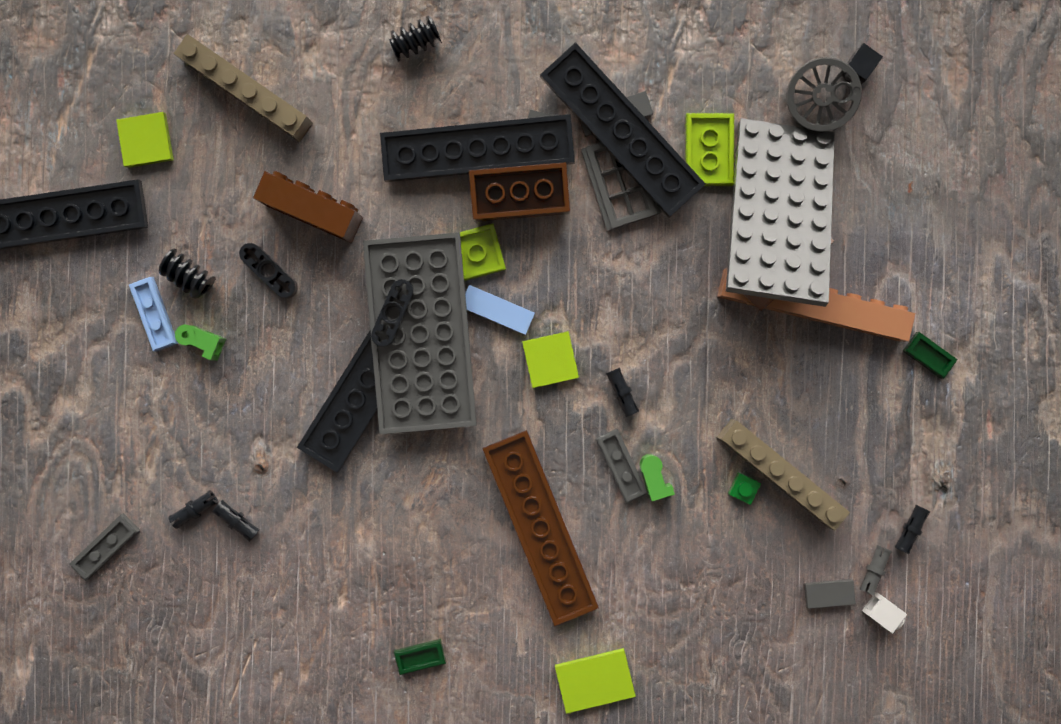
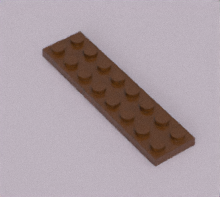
[482,430,599,626]

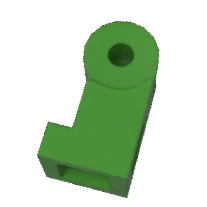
[175,324,226,361]
[640,454,675,501]

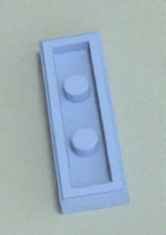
[129,277,178,352]
[465,285,535,335]

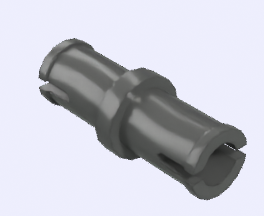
[860,545,892,596]

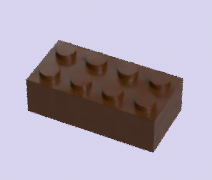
[469,162,570,222]
[253,171,363,244]

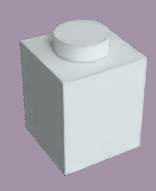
[862,592,907,634]

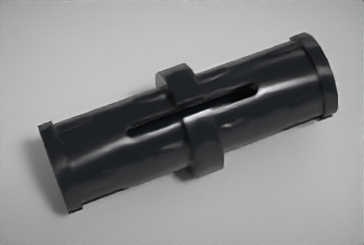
[606,368,639,417]
[168,490,218,529]
[212,500,260,542]
[895,505,930,554]

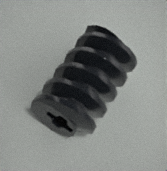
[388,16,442,62]
[158,248,216,299]

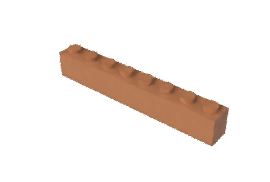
[717,268,916,342]

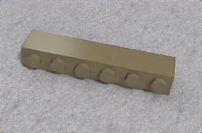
[173,34,313,142]
[716,419,850,531]

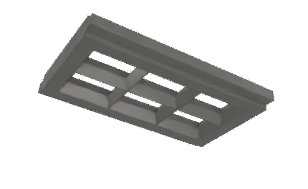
[581,143,662,231]

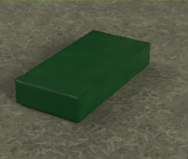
[903,332,958,379]
[394,639,447,675]

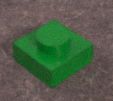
[728,472,761,505]

